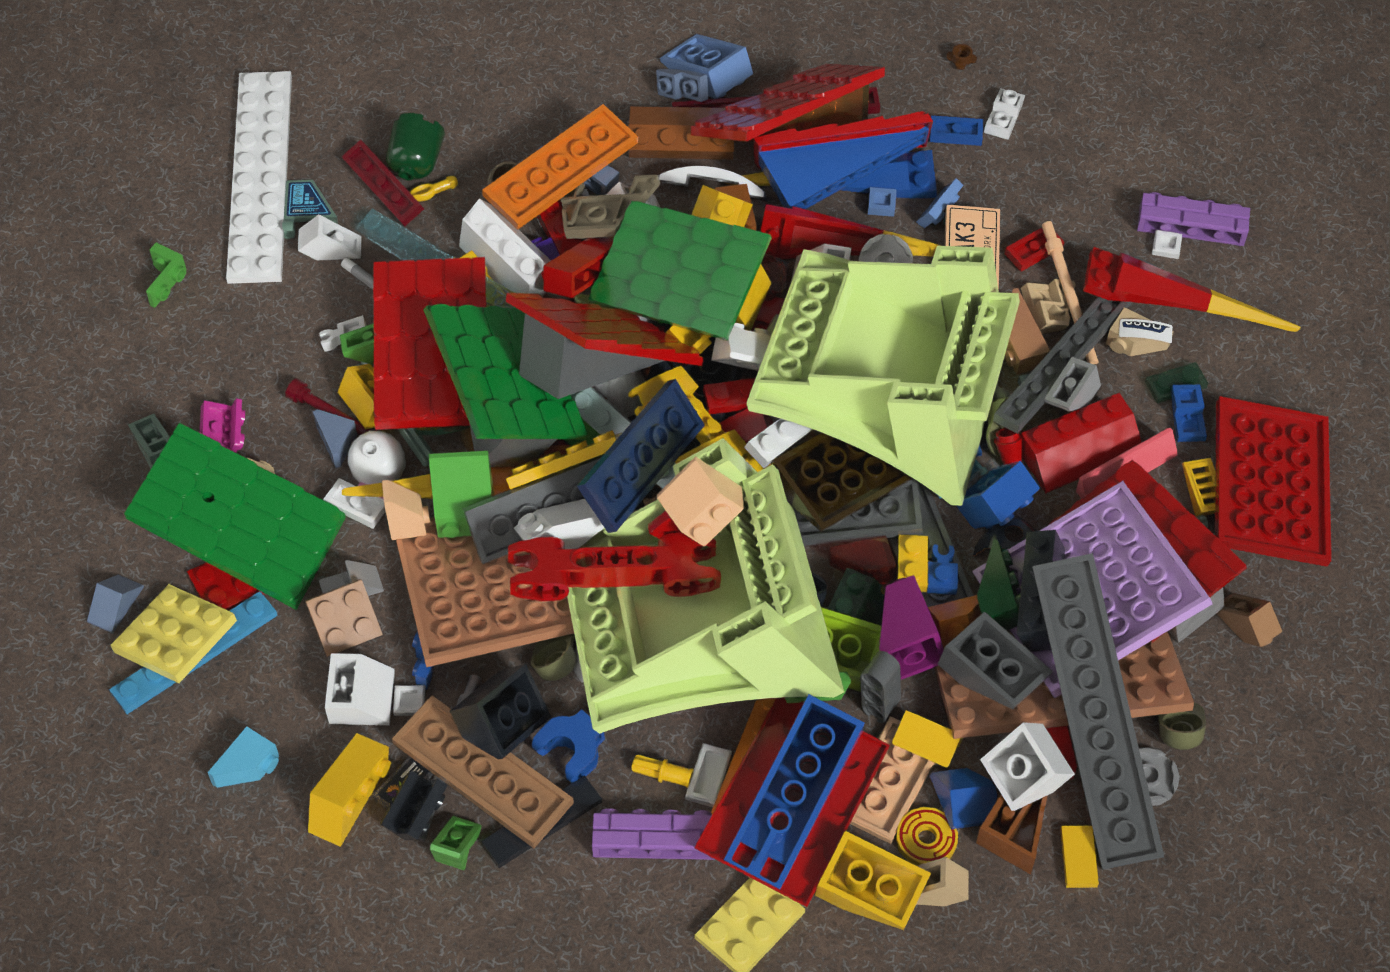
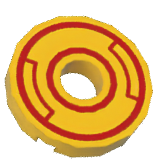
[896,807,958,866]

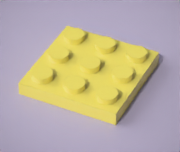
[111,584,237,683]

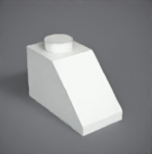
[298,215,361,260]

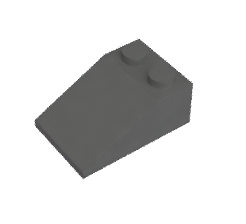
[938,612,1053,709]

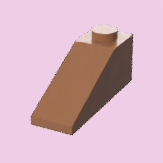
[1005,288,1050,375]

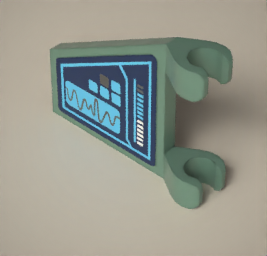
[282,180,338,239]

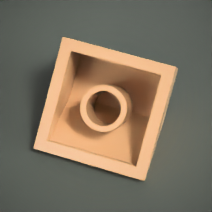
[657,457,744,546]

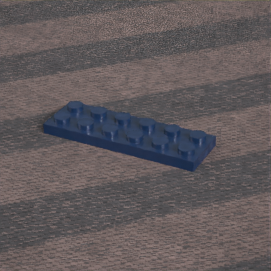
[577,379,705,533]

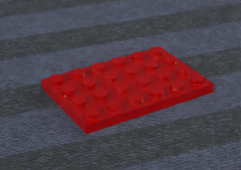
[1215,396,1331,567]

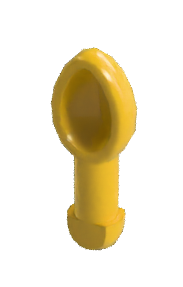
[410,176,458,202]

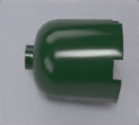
[386,113,445,181]

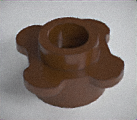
[946,44,977,70]

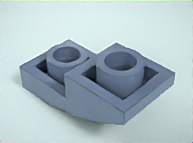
[656,69,708,102]

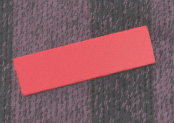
[1076,428,1177,499]

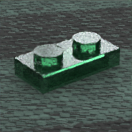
[1145,362,1208,404]

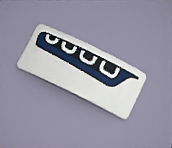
[1119,319,1173,343]

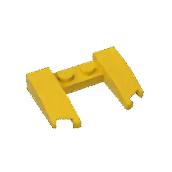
[628,366,750,464]

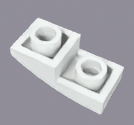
[984,88,1025,140]

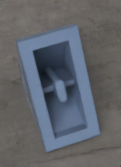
[313,409,357,468]
[87,575,144,633]

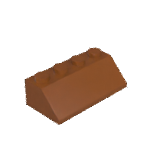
[628,106,734,160]

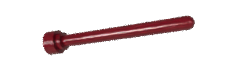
[285,378,374,435]

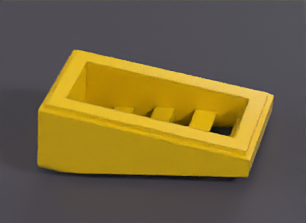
[1182,458,1216,516]

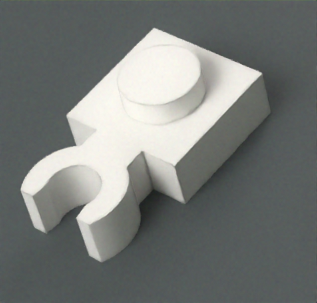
[319,315,367,351]

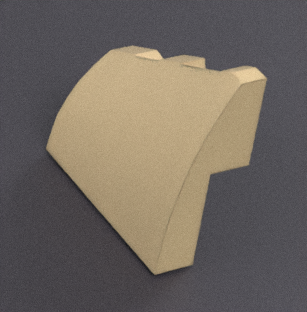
[1021,279,1075,334]

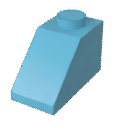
[208,726,279,788]

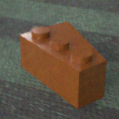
[976,794,1048,875]

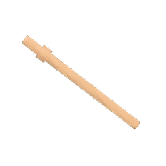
[1042,221,1099,364]

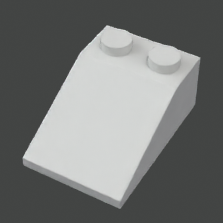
[514,499,604,549]

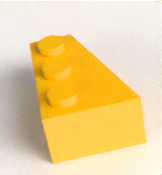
[308,733,391,847]

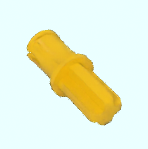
[632,755,694,788]

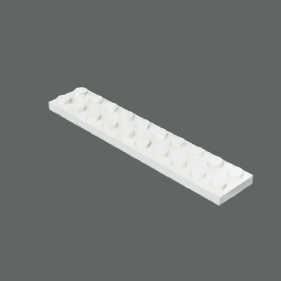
[226,71,292,284]

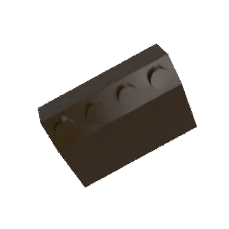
[771,433,913,532]

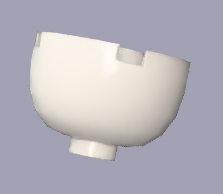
[348,431,406,485]

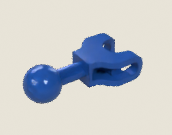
[532,709,605,783]

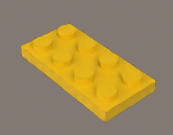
[506,430,622,489]

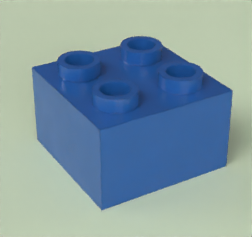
[956,461,1040,529]

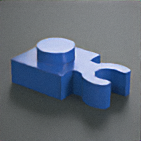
[927,544,958,595]

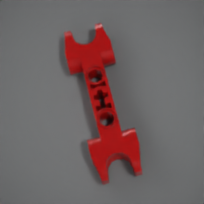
[508,533,721,601]

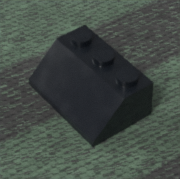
[450,664,551,760]

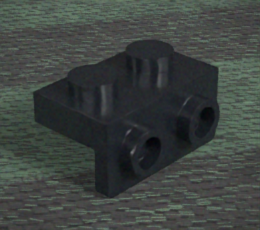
[380,771,448,840]

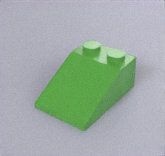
[429,451,495,538]

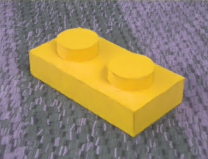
[897,535,928,592]

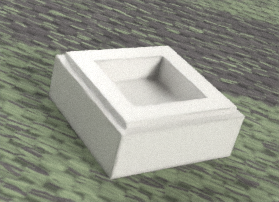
[1152,230,1182,259]
[393,685,425,716]

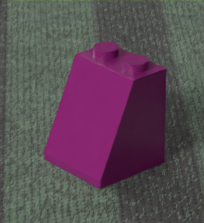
[879,575,944,680]

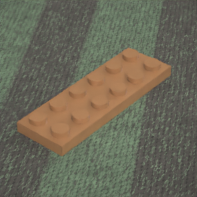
[392,695,574,848]

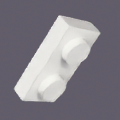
[323,478,386,529]

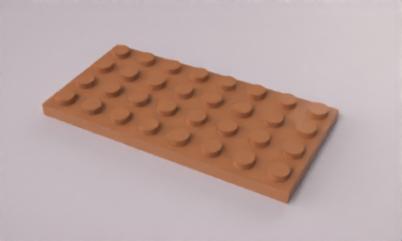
[934,631,1194,739]

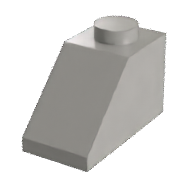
[1044,357,1101,411]

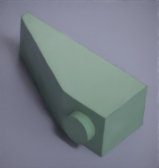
[128,414,170,469]

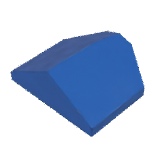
[930,768,997,829]

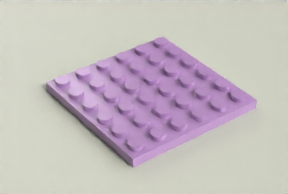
[972,481,1212,698]

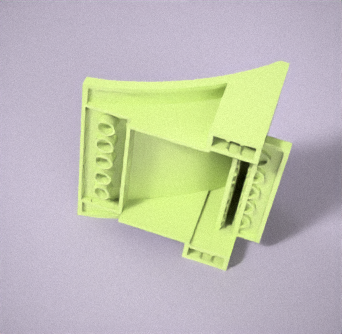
[747,246,1020,506]
[567,438,844,734]

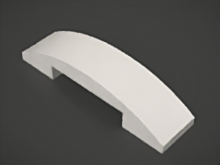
[659,166,766,200]

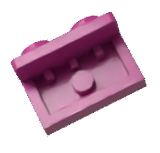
[200,398,245,453]

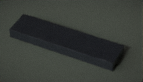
[481,775,602,868]

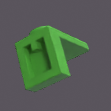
[146,243,187,308]

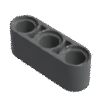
[860,651,901,723]

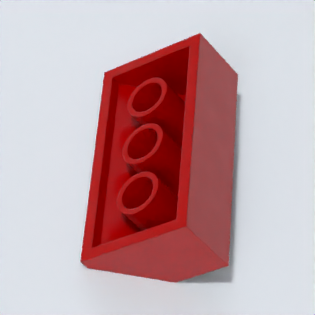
[1021,393,1141,493]

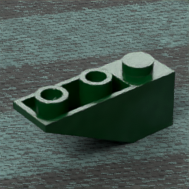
[977,539,1021,630]

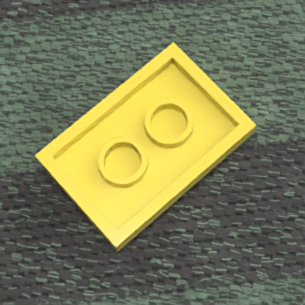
[695,878,805,972]

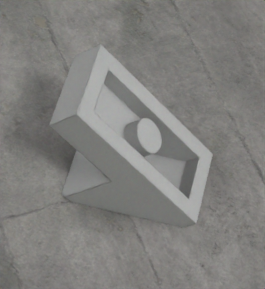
[319,560,384,596]

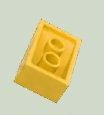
[815,831,931,930]

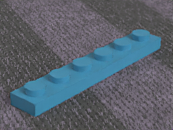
[109,591,278,714]

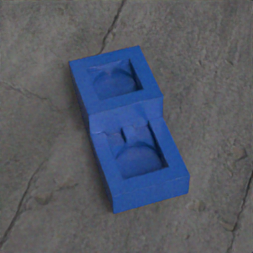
[1172,384,1207,442]

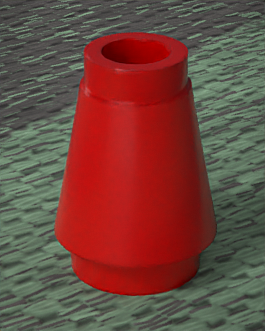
[994,428,1022,465]

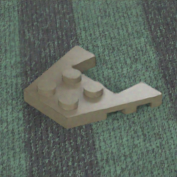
[561,175,660,239]

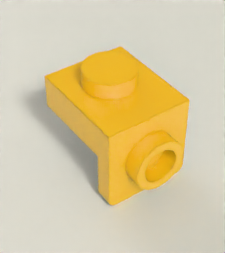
[666,326,712,354]

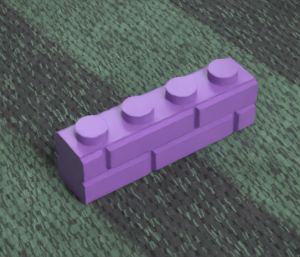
[1137,192,1250,246]
[592,809,715,860]

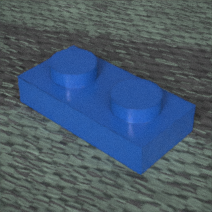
[930,115,983,146]

